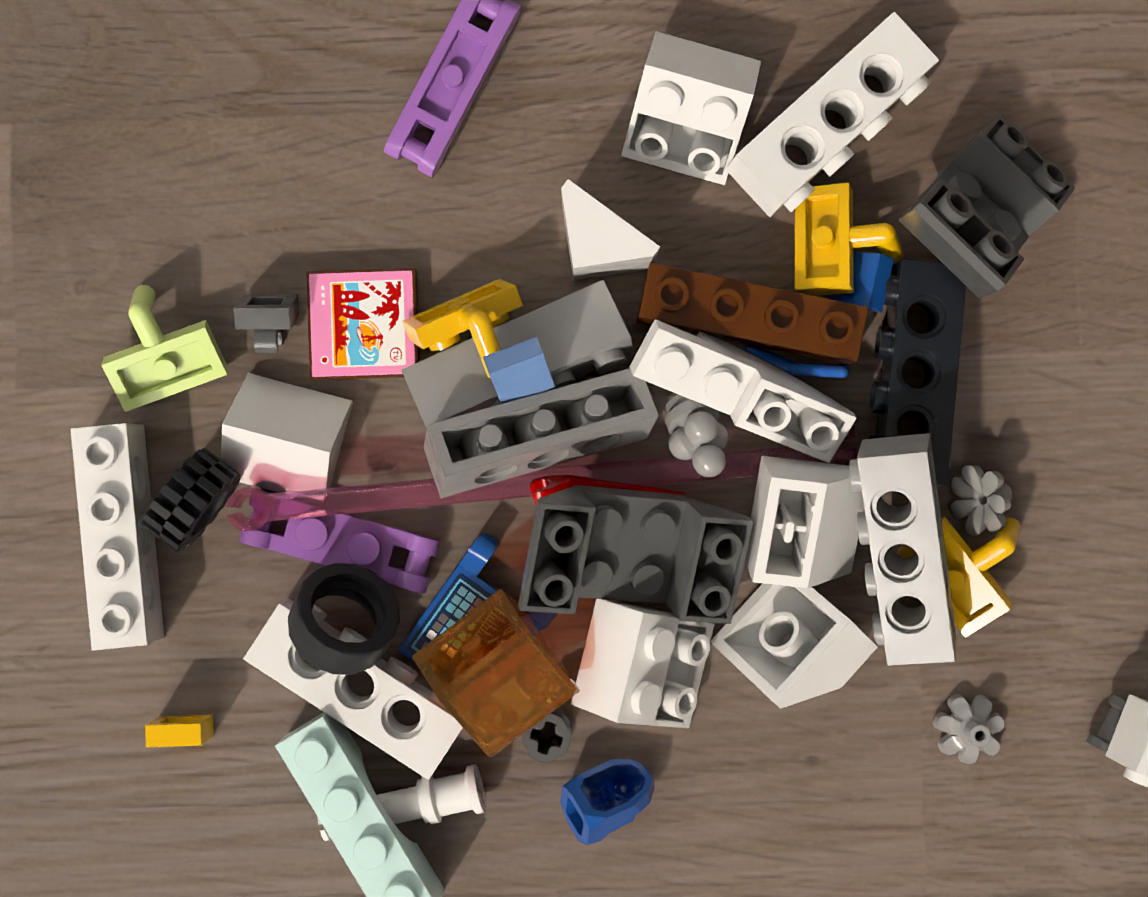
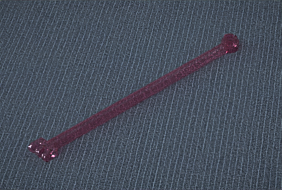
[226,426,858,531]

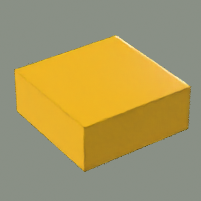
[145,714,214,747]

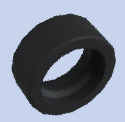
[288,563,400,675]

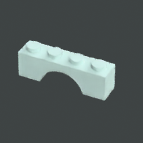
[275,712,445,897]

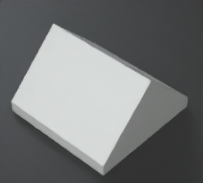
[561,179,660,281]
[221,373,353,505]

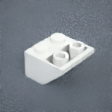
[621,31,761,185]
[745,456,864,588]
[571,599,714,728]

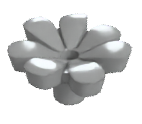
[950,465,1012,536]
[933,694,1004,764]

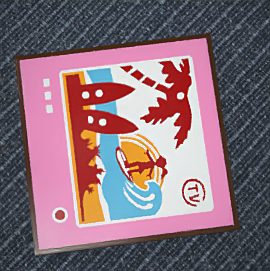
[306,268,420,381]

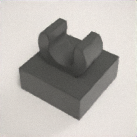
[233,294,299,353]

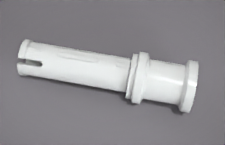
[317,764,486,841]

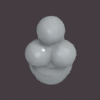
[665,394,729,477]

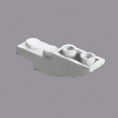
[629,319,857,463]

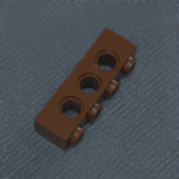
[636,263,868,365]

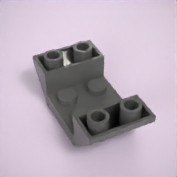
[899,114,1075,298]
[518,485,754,624]

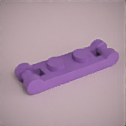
[384,0,523,178]
[239,488,440,593]

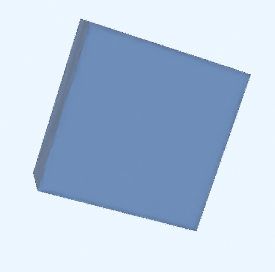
[483,337,555,404]

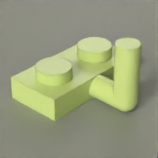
[101,285,228,412]

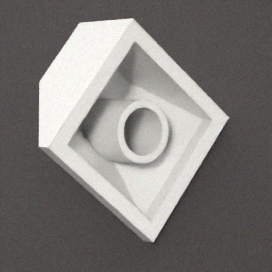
[710,583,878,709]

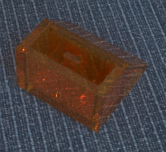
[412,589,580,758]

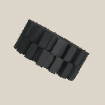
[141,448,241,553]

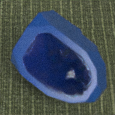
[560,759,655,845]

